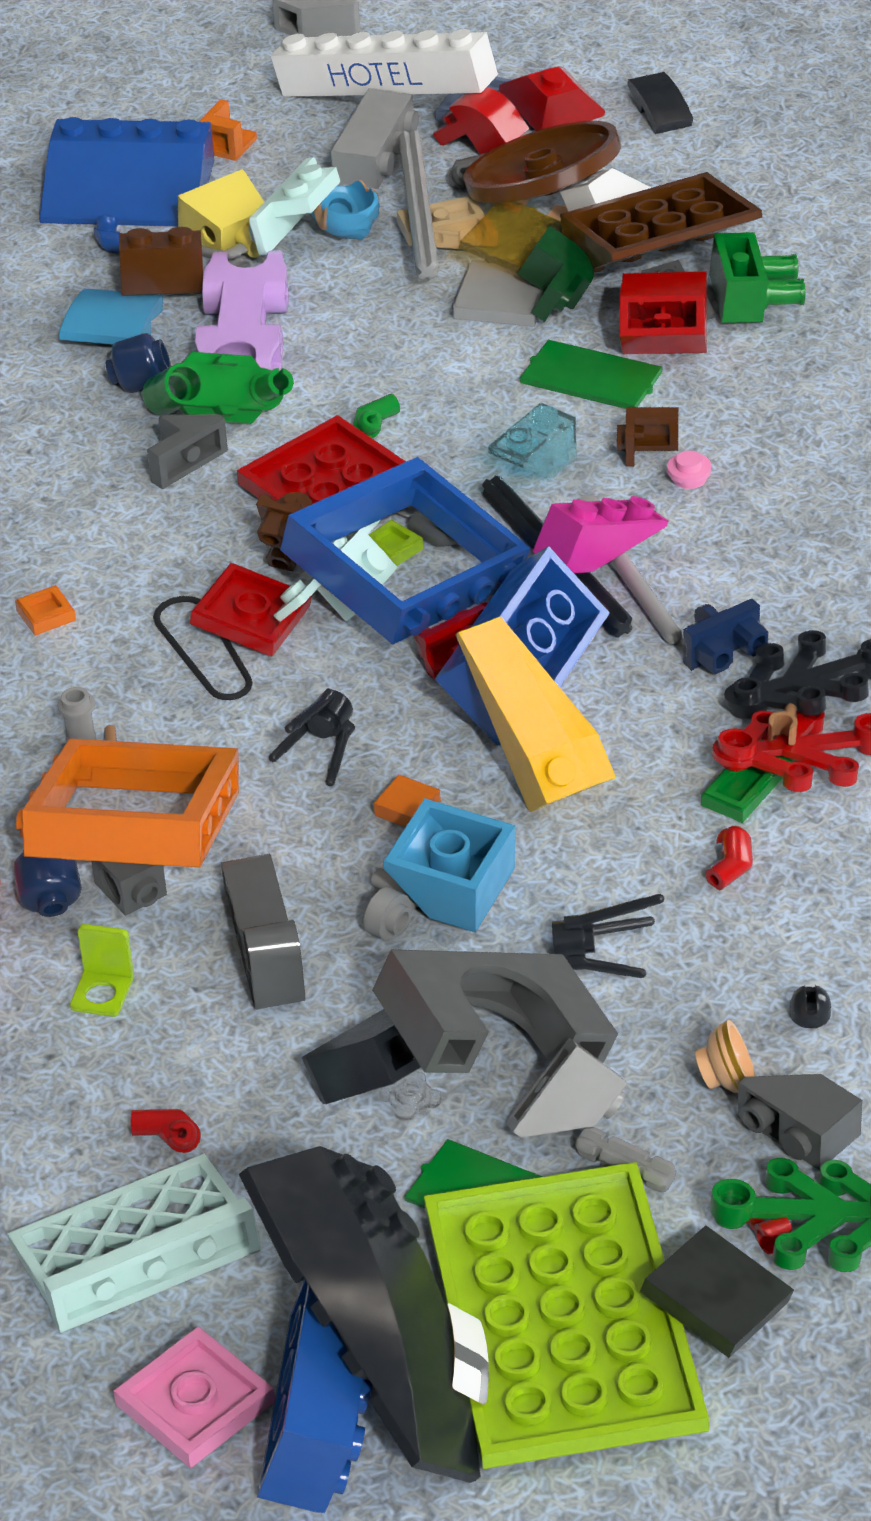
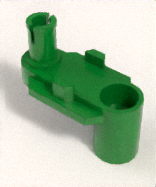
[142,352,294,424]

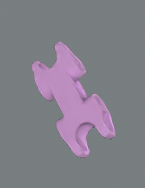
[195,251,289,371]

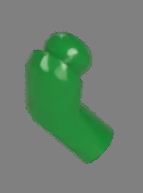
[353,394,400,438]

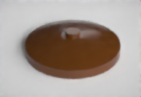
[463,121,621,203]

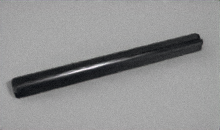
[482,475,632,638]

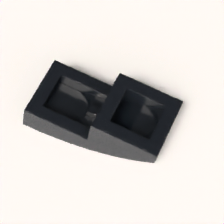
[627,72,693,134]

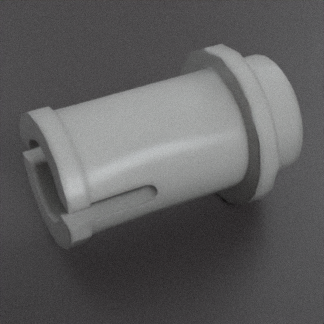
[57,687,96,741]

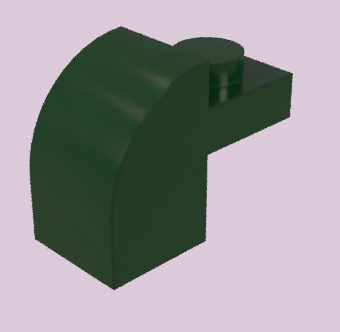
[518,226,594,322]

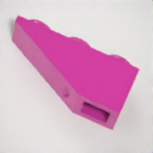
[533,496,669,573]

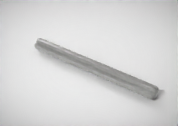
[399,130,438,279]

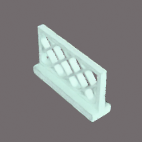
[7,1154,261,1333]

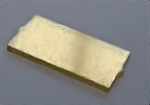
[458,201,561,274]

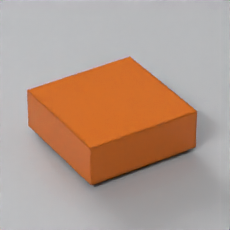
[15,585,76,636]
[374,774,441,827]

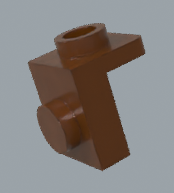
[617,407,679,467]

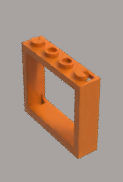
[16,738,239,868]

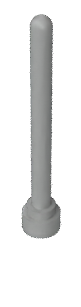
[578,495,682,644]

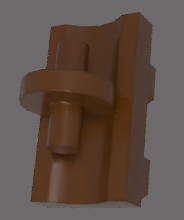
[256,492,313,572]

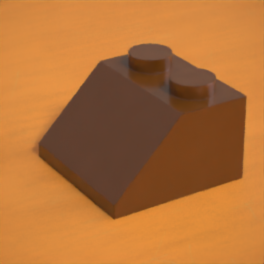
[119,227,203,295]

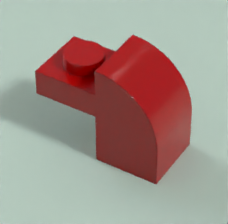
[433,87,529,154]

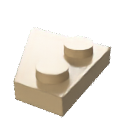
[397,196,497,251]

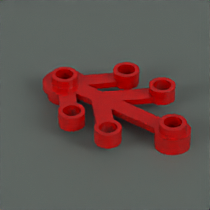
[712,711,871,792]

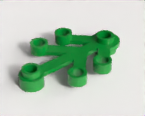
[710,1158,871,1272]

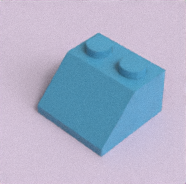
[383,798,516,933]

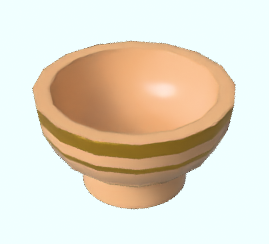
[695,1020,755,1093]

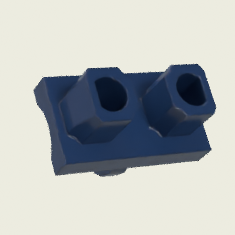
[683,598,768,675]

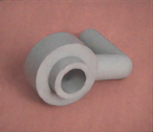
[364,868,419,940]

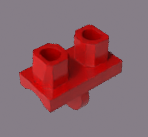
[414,602,488,679]

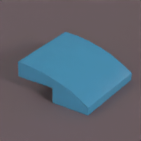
[59,288,163,345]

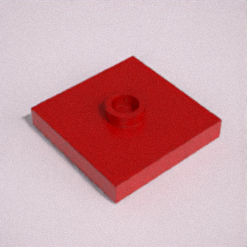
[190,563,312,657]

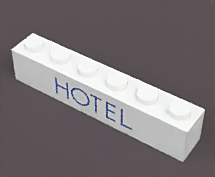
[270,29,498,97]

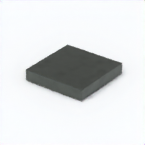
[640,1225,794,1358]

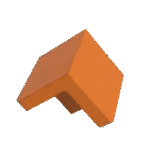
[199,99,257,161]

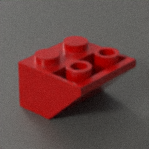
[620,271,707,354]

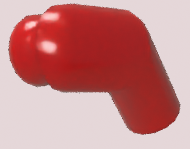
[705,826,753,891]
[131,1109,201,1153]

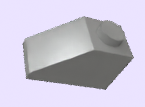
[506,1038,627,1138]

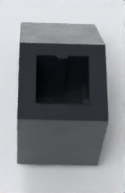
[301,1009,421,1104]

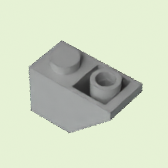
[273,0,361,37]

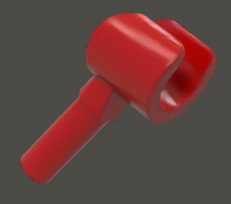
[746,1217,792,1254]

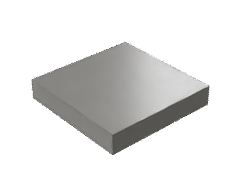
[453,260,544,327]

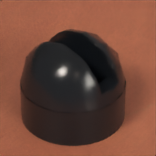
[790,985,831,1029]

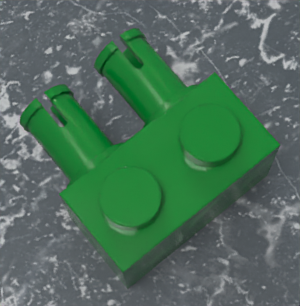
[709,232,806,323]

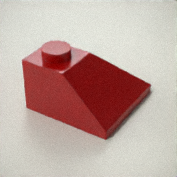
[499,66,605,131]

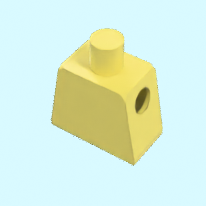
[178,169,264,258]

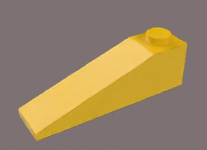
[456,616,616,812]

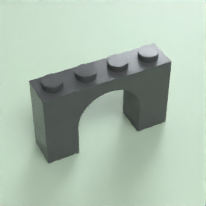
[372,949,618,1073]

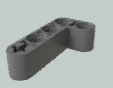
[221,853,306,1010]

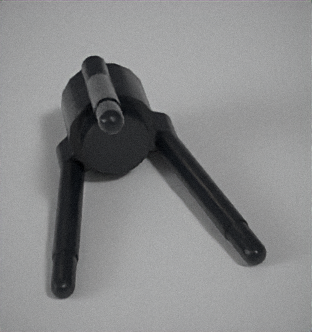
[269,688,355,786]
[552,894,665,978]

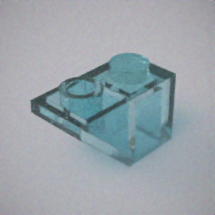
[488,403,577,480]

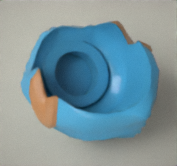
[311,180,380,240]

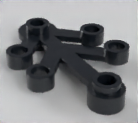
[724,630,871,719]

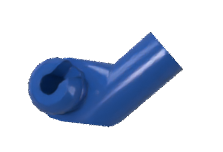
[94,215,120,253]

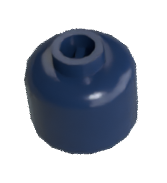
[105,333,171,393]
[13,850,82,917]

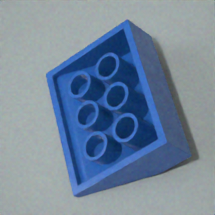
[40,117,215,226]

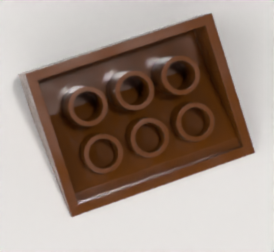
[560,172,762,273]

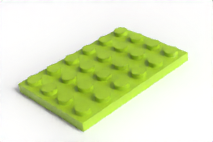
[424,1162,709,1469]

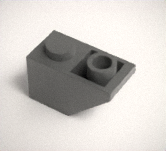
[738,1074,863,1171]

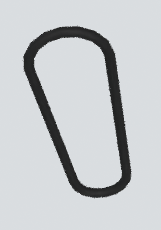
[153,596,253,700]

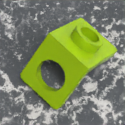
[70,924,134,1017]

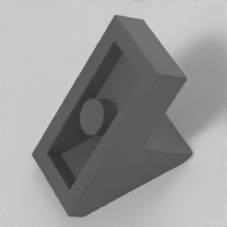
[147,414,228,489]

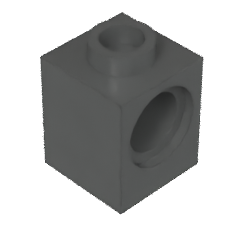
[91,861,167,916]

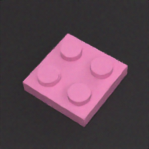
[114,1326,275,1469]

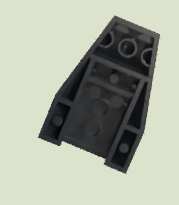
[239,1146,481,1483]

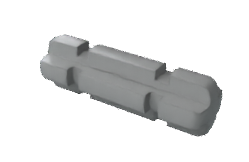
[575,1126,677,1192]

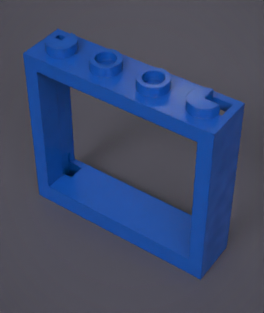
[280,457,530,645]

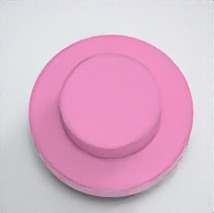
[667,450,711,489]

